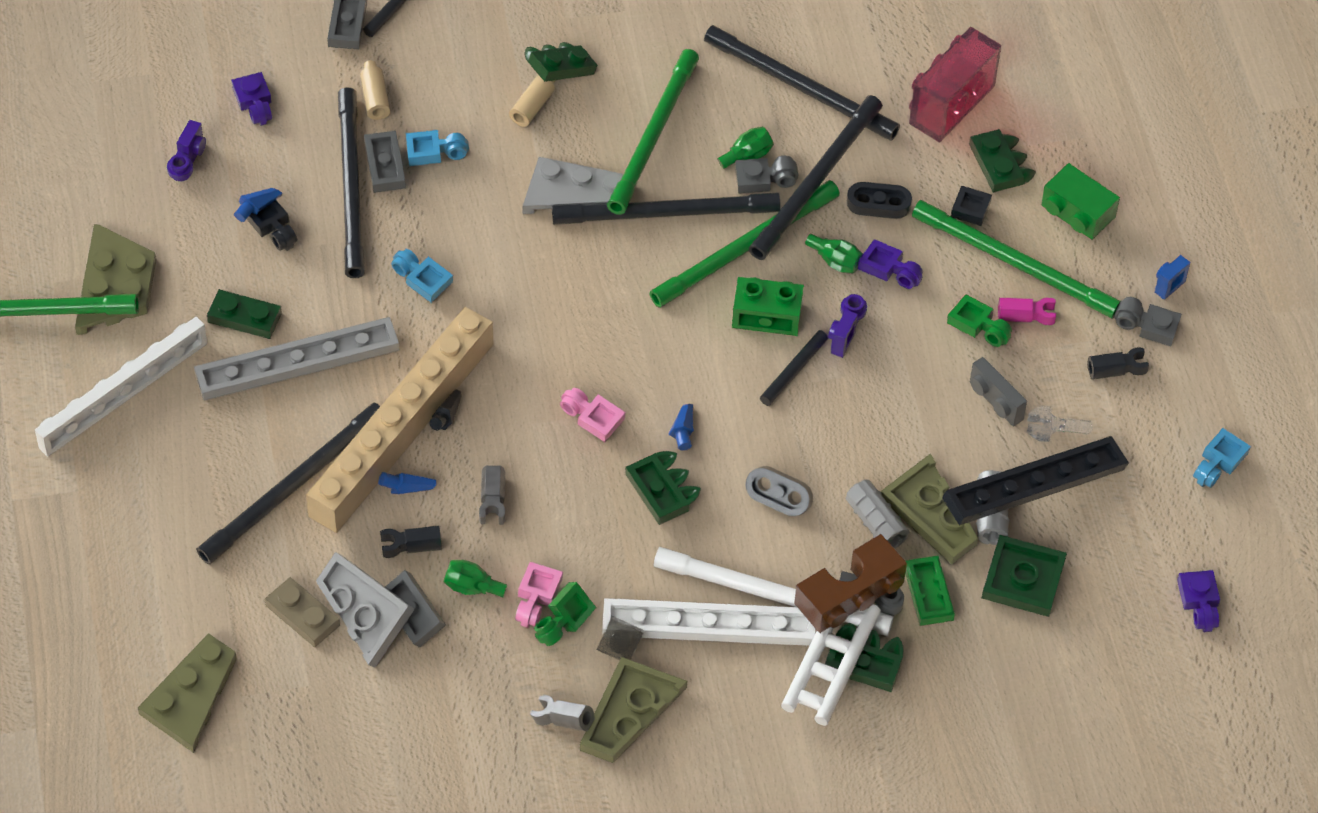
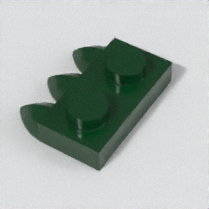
[524,42,598,82]
[969,129,1036,193]
[625,451,701,525]
[825,623,904,692]

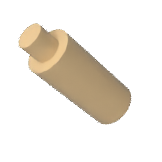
[360,60,390,120]
[509,75,556,127]

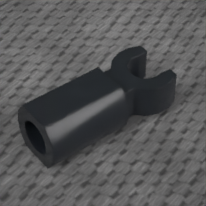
[1087,347,1149,380]
[380,525,442,558]

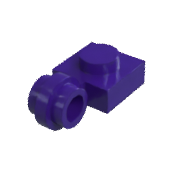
[231,72,272,126]
[167,119,206,181]
[858,239,923,289]
[828,294,867,358]
[1177,570,1220,632]

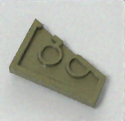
[881,453,978,564]
[138,633,237,753]
[580,657,688,763]

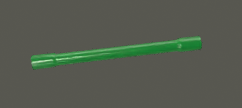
[607,49,699,215]
[649,180,840,308]
[912,200,1121,319]
[0,294,139,317]

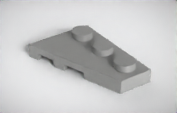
[522,157,623,214]
[316,552,415,668]

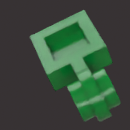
[947,294,1012,347]
[534,582,597,646]

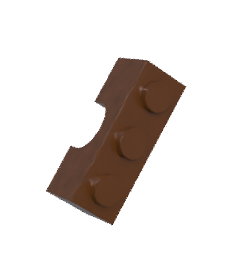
[794,534,907,633]

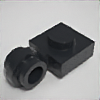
[247,200,298,251]

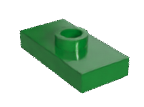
[905,555,955,626]

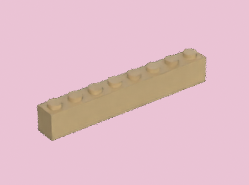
[306,307,493,533]

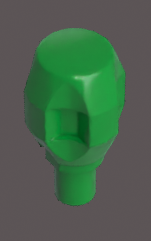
[717,126,774,169]
[805,233,863,274]
[443,559,507,598]

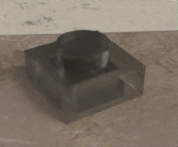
[596,615,644,660]

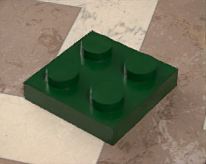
[981,535,1067,617]

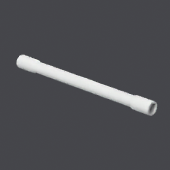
[654,547,894,637]

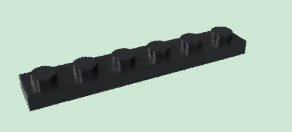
[942,436,1129,526]

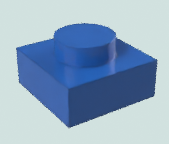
[1154,255,1191,300]

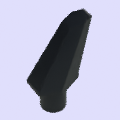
[429,389,462,431]

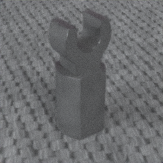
[479,465,505,525]
[530,695,595,731]

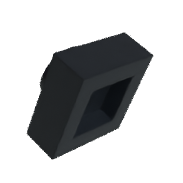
[951,185,992,226]

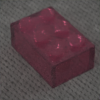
[909,26,1002,143]

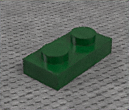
[207,289,282,339]

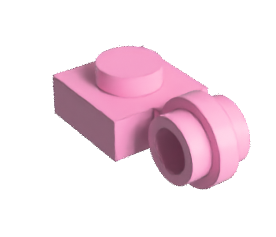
[560,388,626,442]
[515,562,563,628]

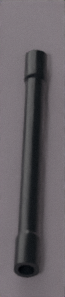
[704,25,900,141]
[338,87,365,278]
[749,95,883,260]
[552,193,780,225]
[196,402,380,564]

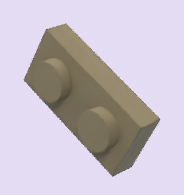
[265,577,340,647]

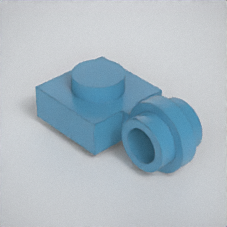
[406,130,469,166]
[391,249,453,303]
[1193,428,1251,488]

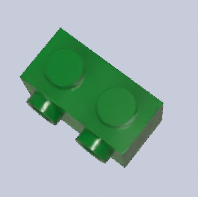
[1041,163,1120,240]
[732,277,804,336]

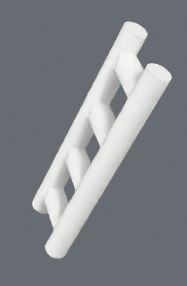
[781,604,881,726]

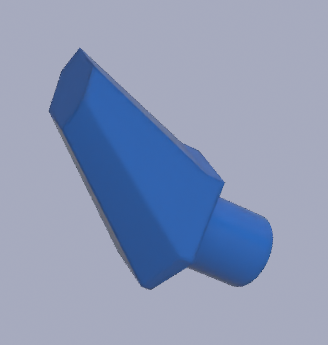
[234,188,283,222]
[668,404,694,451]
[378,472,436,494]

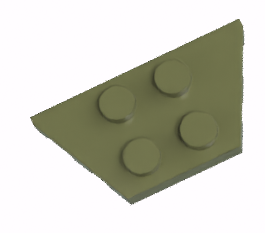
[75,224,156,335]

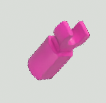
[998,297,1056,325]

